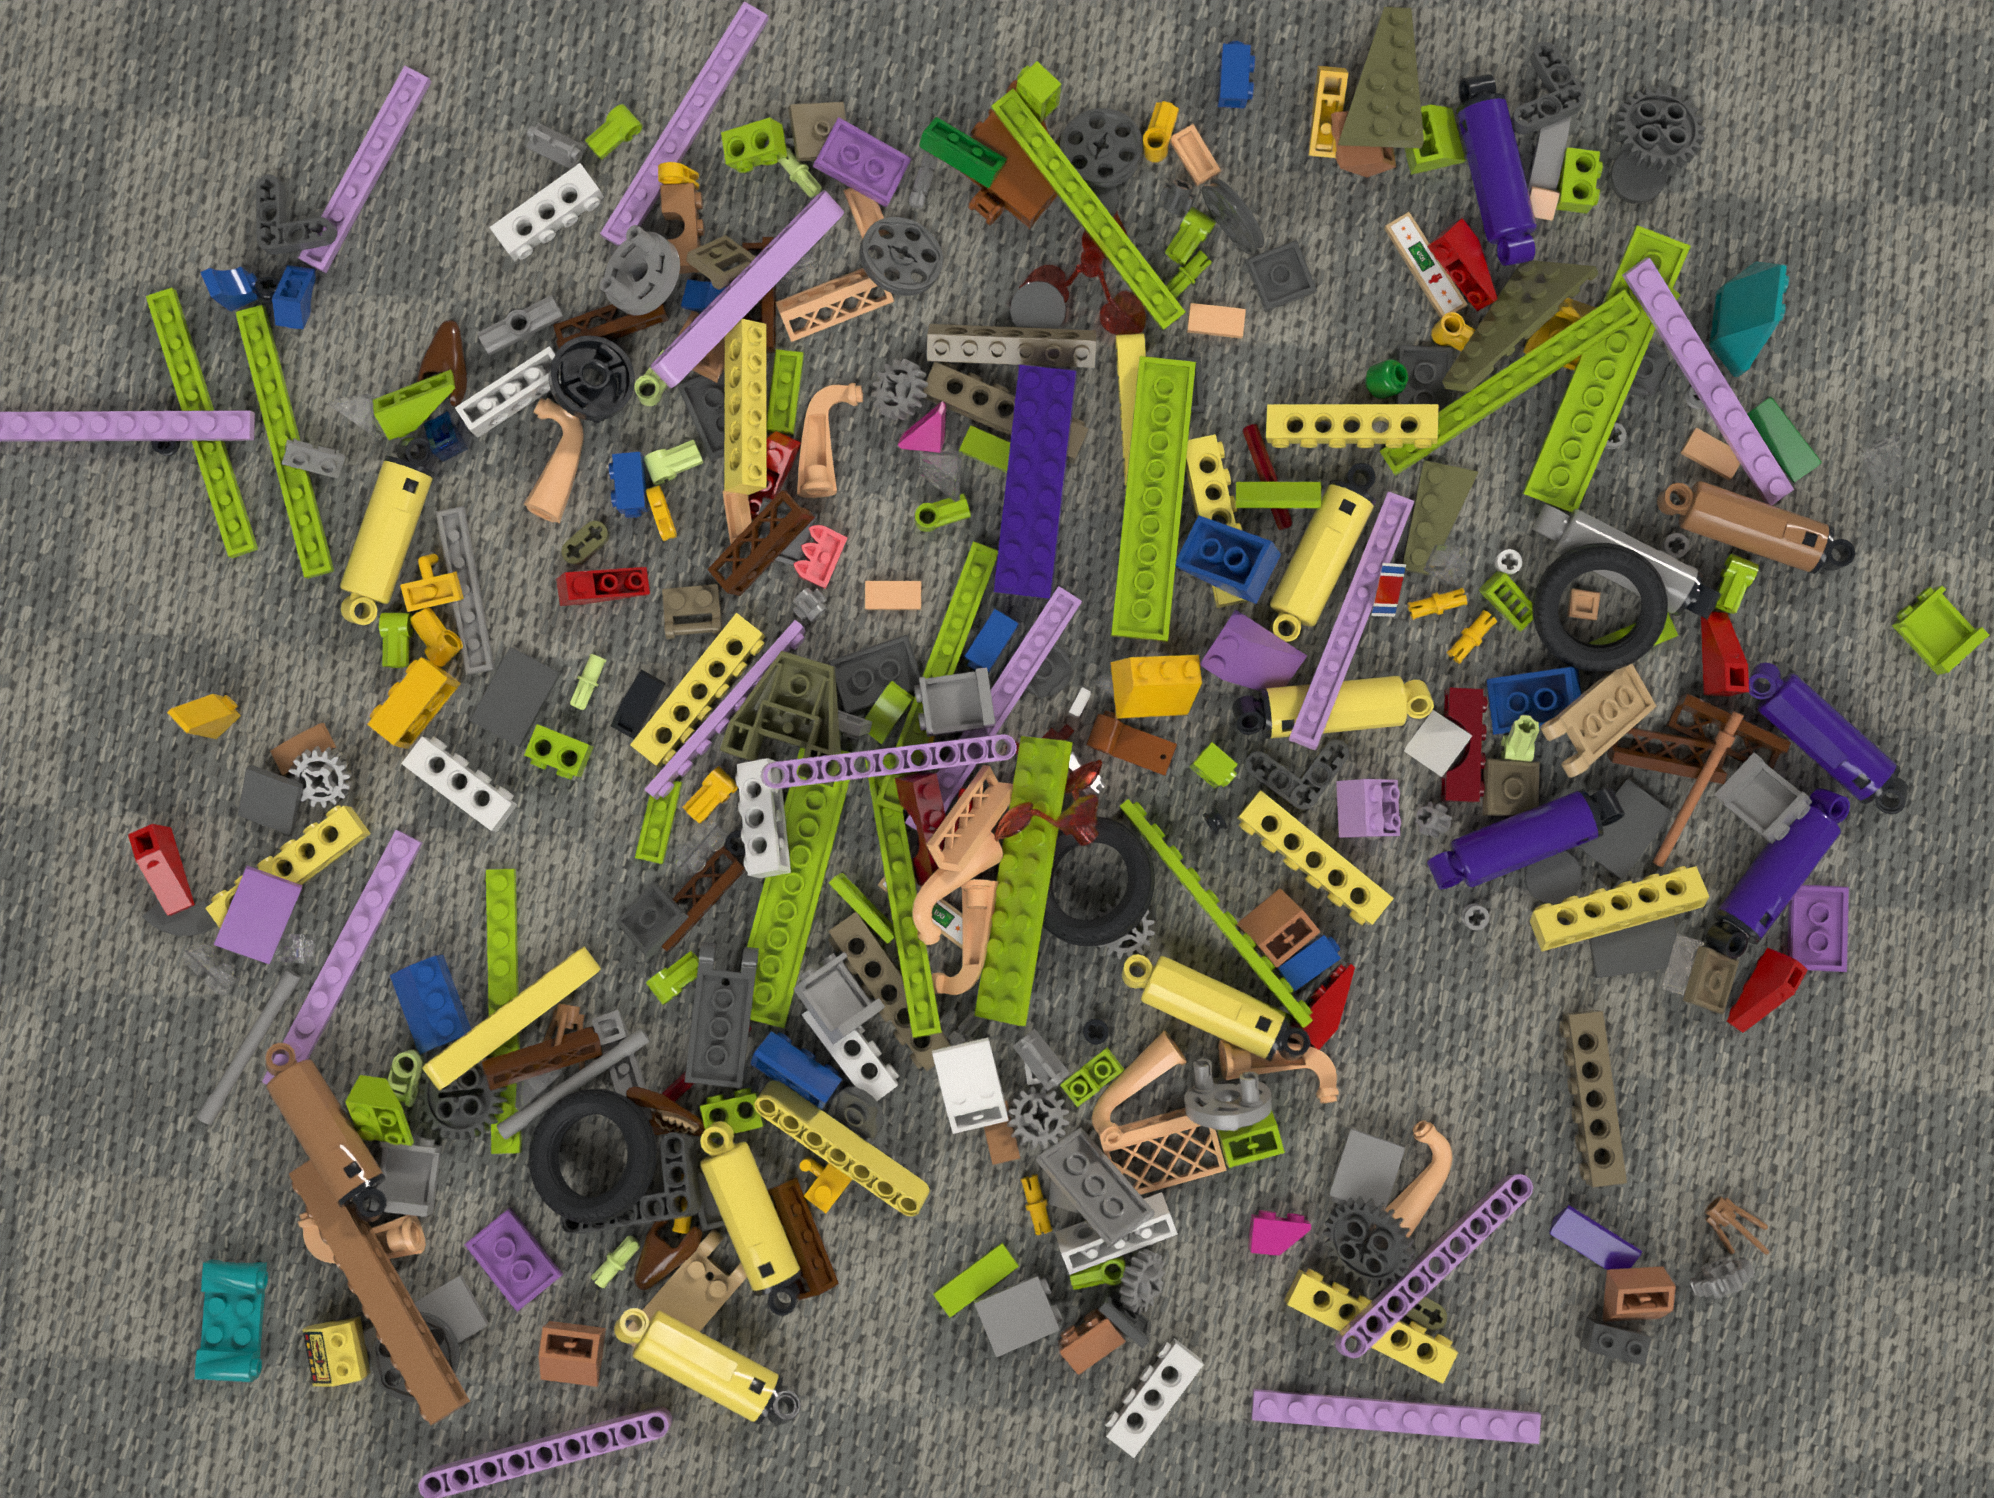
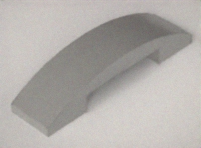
[1527,94,1571,193]
[591,1010,653,1120]

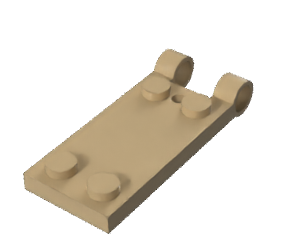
[1540,664,1657,777]
[627,1229,747,1348]

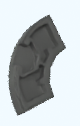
[142,901,218,936]

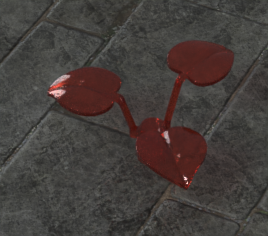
[1019,211,1146,335]
[994,759,1102,846]

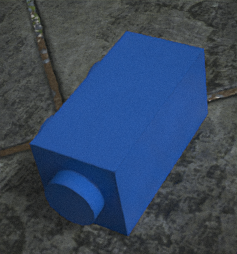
[1218,41,1255,108]
[609,452,649,518]
[965,609,1019,674]
[1276,935,1341,991]

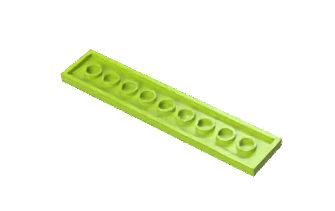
[1522,225,1691,512]
[1111,356,1196,642]
[974,736,1073,1026]
[740,748,856,1028]

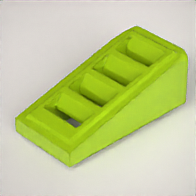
[1479,571,1533,632]

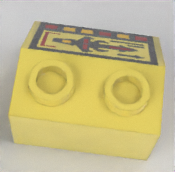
[302,1316,371,1387]

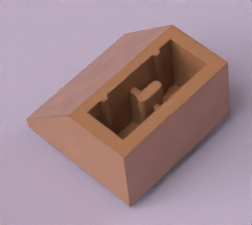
[1331,111,1396,177]
[1237,888,1320,968]
[1602,1266,1676,1322]
[1058,1309,1126,1375]
[539,1321,606,1387]

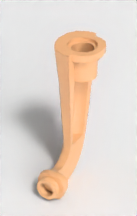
[797,383,863,498]
[523,398,583,523]
[913,832,1003,945]
[931,880,999,995]
[1092,1031,1187,1146]
[1218,1040,1339,1104]
[1374,1120,1452,1237]
[298,1212,426,1263]

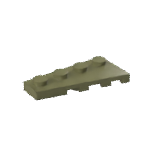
[1402,460,1478,575]

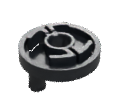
[548,336,635,423]

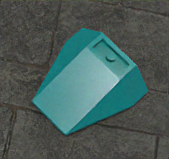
[1709,261,1789,377]

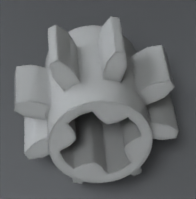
[793,588,827,622]
[1415,801,1452,838]

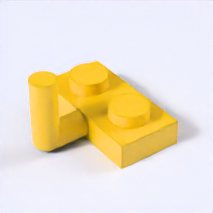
[400,554,464,612]
[800,1157,852,1214]

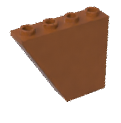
[961,80,1058,228]

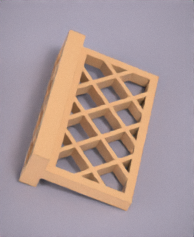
[1098,1104,1227,1195]

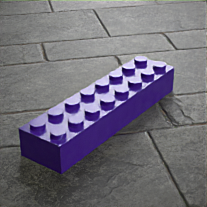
[994,365,1077,599]

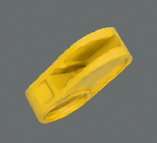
[658,162,699,190]
[646,485,677,542]

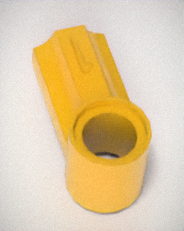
[1143,101,1179,162]
[1431,312,1475,352]
[411,608,463,667]
[682,766,738,824]

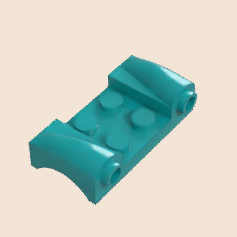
[194,1259,269,1382]

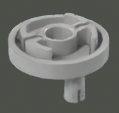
[600,225,680,315]
[1184,1059,1272,1131]

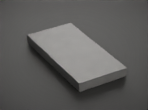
[1036,1127,1155,1247]
[363,1274,489,1383]

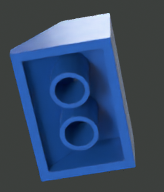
[390,955,471,1054]
[751,1031,842,1110]

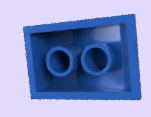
[1175,515,1281,604]
[1487,667,1582,735]

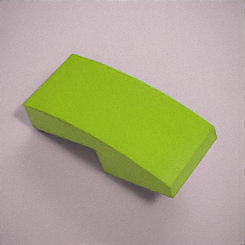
[865,681,914,744]
[1060,1047,1124,1107]

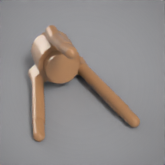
[543,1003,585,1070]
[1705,1196,1769,1255]

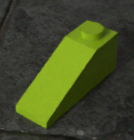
[373,370,455,440]

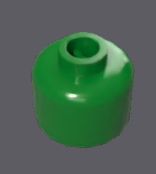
[1365,359,1408,399]

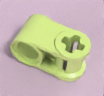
[387,1049,425,1107]

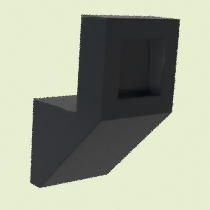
[611,669,666,739]

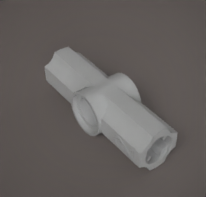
[478,295,564,356]

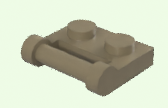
[686,235,756,290]
[662,584,723,639]

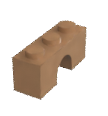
[660,183,705,274]

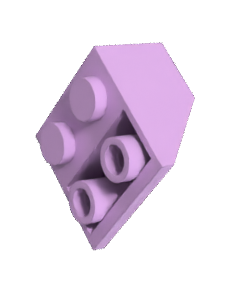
[1336,779,1401,838]

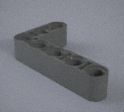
[560,1132,701,1234]

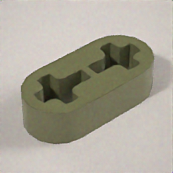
[561,521,610,566]
[1395,1287,1447,1330]

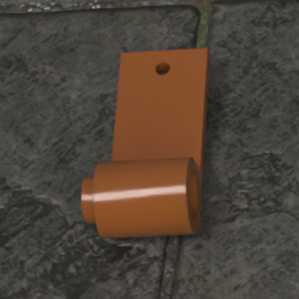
[1086,710,1177,776]

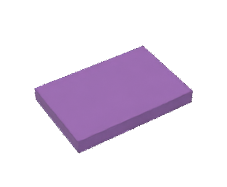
[813,117,912,208]
[214,866,302,964]
[1788,885,1849,972]
[464,1207,563,1312]

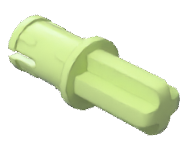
[778,147,822,198]
[570,653,607,710]
[591,1235,640,1288]

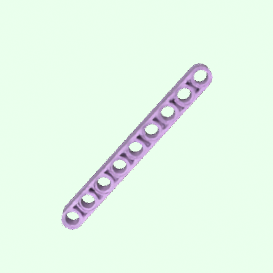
[650,190,844,388]
[761,735,1016,788]
[1335,1174,1533,1358]
[419,1407,672,1498]

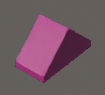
[897,401,946,453]

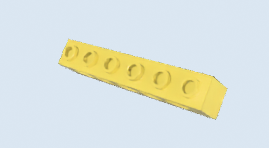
[724,319,766,495]
[1266,404,1439,448]
[1185,434,1249,608]
[630,613,766,767]
[1237,790,1394,925]
[206,805,371,928]
[1530,866,1710,952]
[1284,1268,1458,1384]

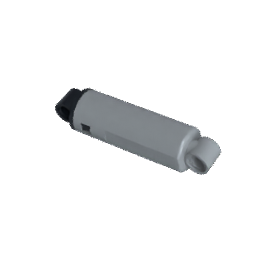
[1531,504,1722,620]

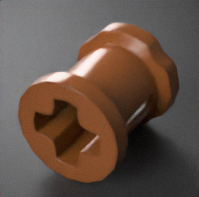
[968,188,1005,226]

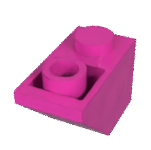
[1248,1210,1311,1256]

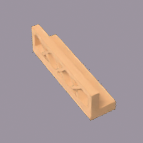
[776,268,894,342]
[926,765,1013,872]

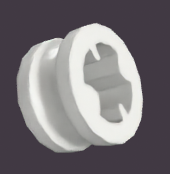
[1495,549,1522,576]

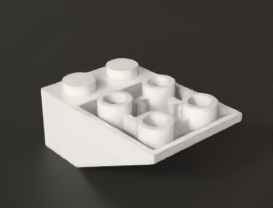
[932,1038,1009,1134]

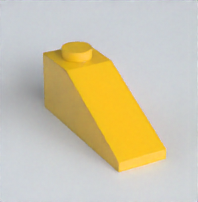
[1309,66,1348,158]
[167,694,241,739]

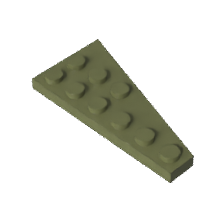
[1338,7,1424,148]
[1442,260,1599,392]

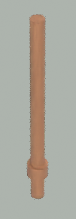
[1653,711,1744,867]

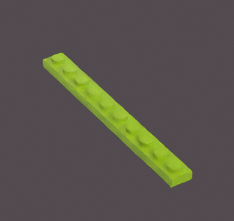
[991,88,1186,330]
[146,288,258,558]
[1379,290,1641,476]
[235,305,335,579]
[875,541,998,813]
[865,754,941,1038]
[1120,799,1313,1028]
[486,869,522,1154]

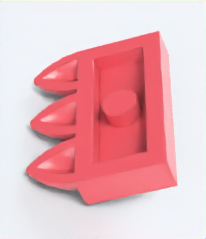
[793,525,847,589]

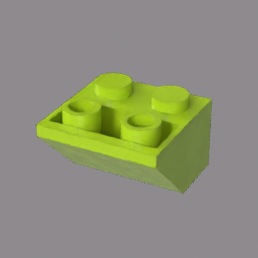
[1404,104,1466,175]
[345,1075,414,1146]
[1217,1110,1285,1168]

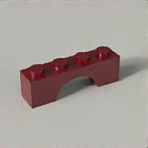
[1440,687,1488,803]
[895,770,946,886]

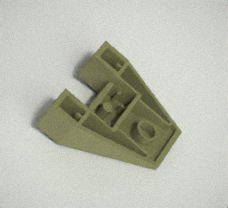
[720,651,841,787]

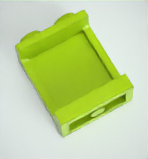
[1892,585,1990,675]

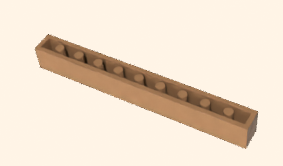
[289,1160,470,1425]

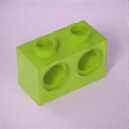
[1016,61,1062,123]
[721,117,787,173]
[1556,147,1603,214]
[524,724,594,780]
[1189,742,1238,789]
[700,1088,766,1139]

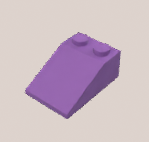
[1200,609,1307,691]

